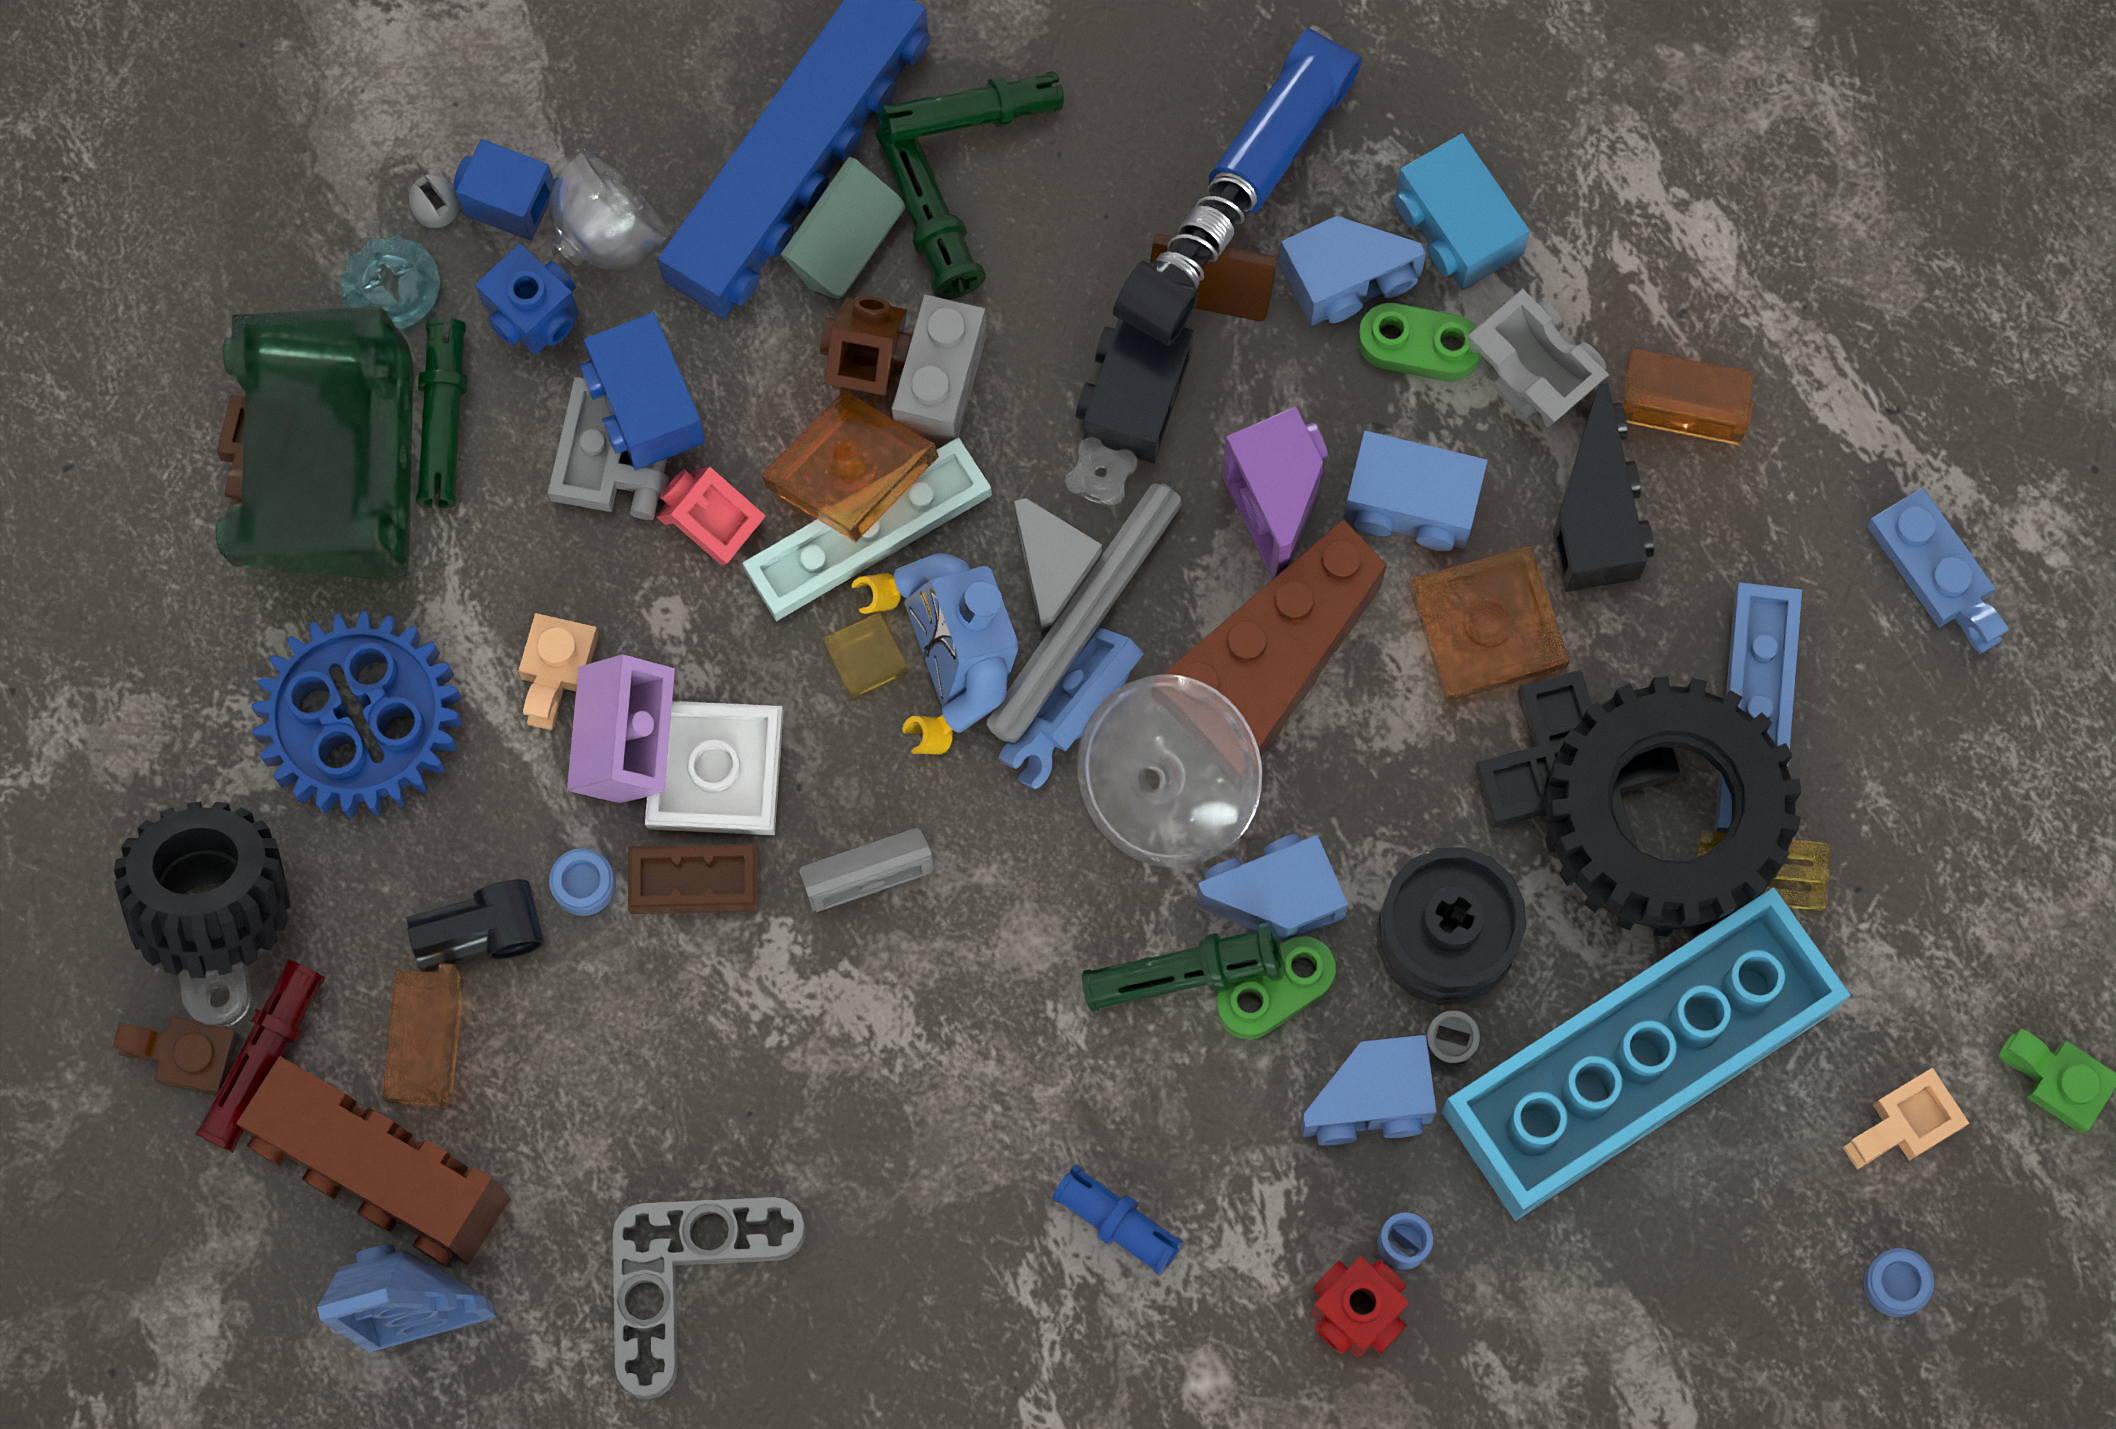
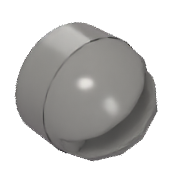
[408,174,460,228]
[1427,1010,1480,1063]

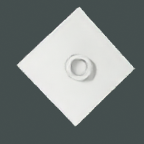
[645,701,784,835]

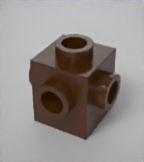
[820,296,913,396]

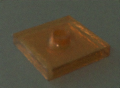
[761,391,939,543]
[1408,545,1570,702]

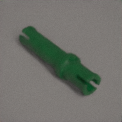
[878,71,1064,145]
[415,318,468,508]

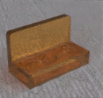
[1621,349,1754,445]
[382,964,464,1106]

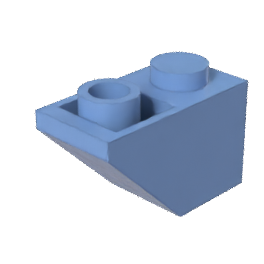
[1278,216,1426,326]
[1196,834,1348,942]
[1300,1035,1436,1146]

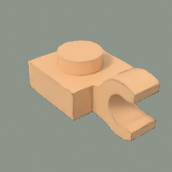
[518,613,599,730]
[1843,1068,1969,1170]

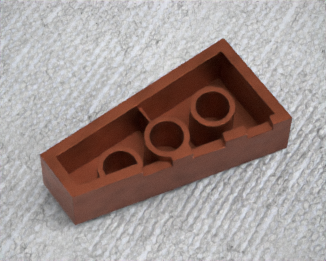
[1152,519,1387,794]
[236,1056,511,1266]

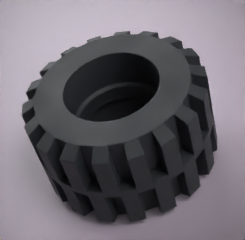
[114,802,291,978]

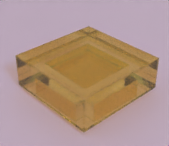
[822,612,908,699]

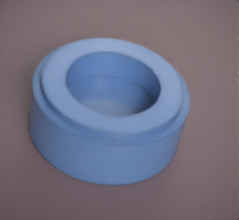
[549,848,616,916]
[1863,1248,1934,1317]

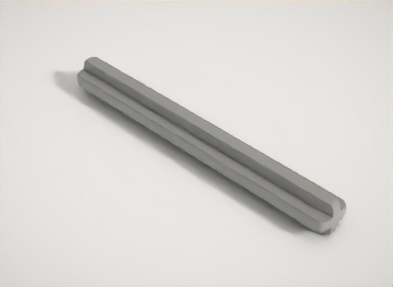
[987,483,1182,743]

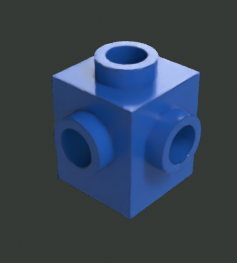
[475,243,579,356]

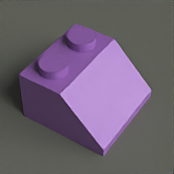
[1222,407,1328,580]

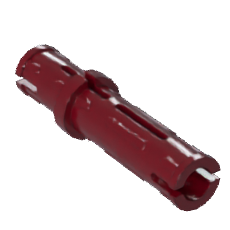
[195,959,326,1153]

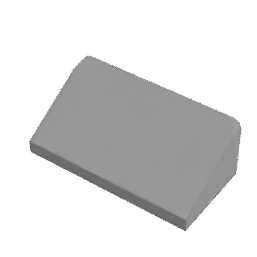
[799,828,934,912]

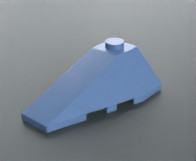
[317,1244,497,1353]

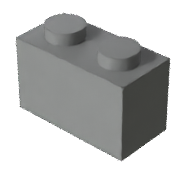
[892,294,987,446]

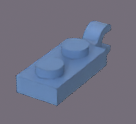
[1867,487,2009,654]
[998,626,1144,789]

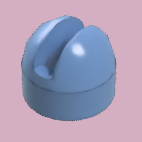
[1377,1212,1433,1270]

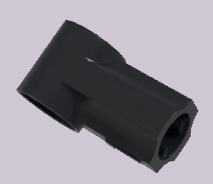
[406,879,544,973]

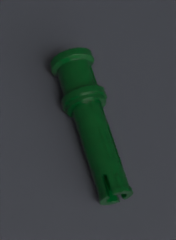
[876,128,986,300]
[1082,921,1284,1012]

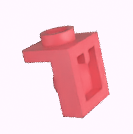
[656,467,766,565]

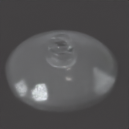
[1077,675,1262,867]

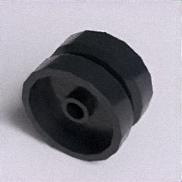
[1376,847,1526,1005]

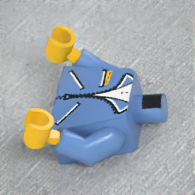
[852,553,1018,755]

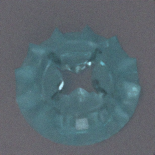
[340,233,440,330]

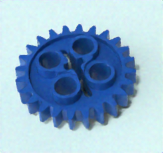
[251,611,463,818]

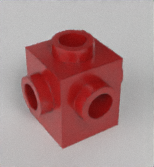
[1310,1256,1410,1360]

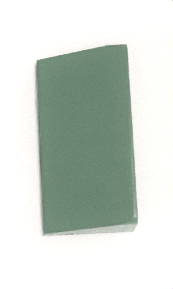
[781,157,906,299]

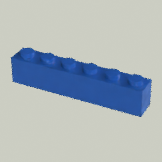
[657,0,931,319]

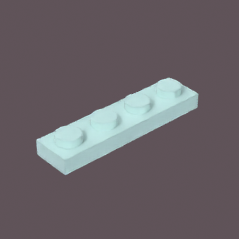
[742,437,992,621]

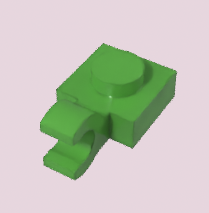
[1997,1028,2116,1134]

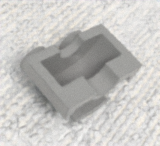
[1468,288,1609,427]

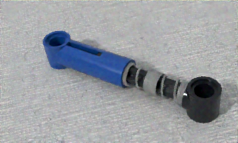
[1113,28,1363,346]

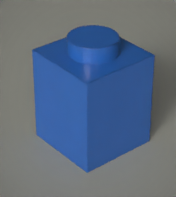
[454,139,557,241]

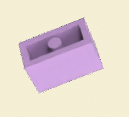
[567,654,675,803]

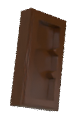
[628,844,759,914]

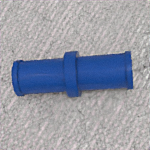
[1052,1164,1184,1276]

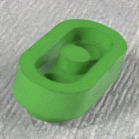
[1358,303,1481,381]
[1216,936,1336,1040]

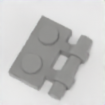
[548,377,669,520]

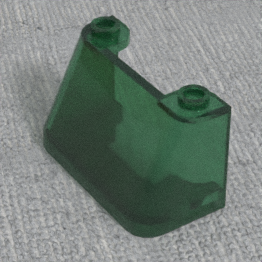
[216,306,414,580]

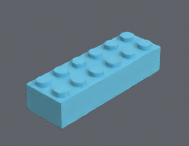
[1441,887,1851,1221]

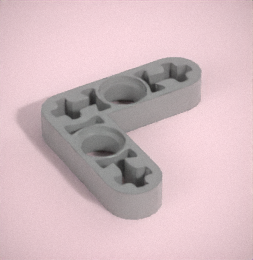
[613,1197,806,1399]

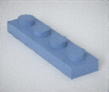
[1715,582,1802,834]

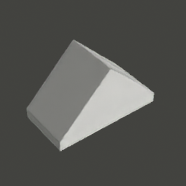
[1014,498,1102,638]

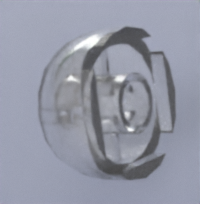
[548,148,670,271]

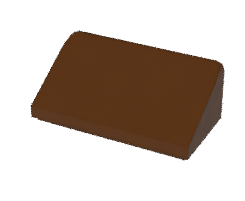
[1150,233,1277,321]

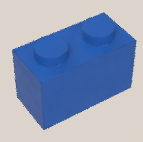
[579,312,705,470]

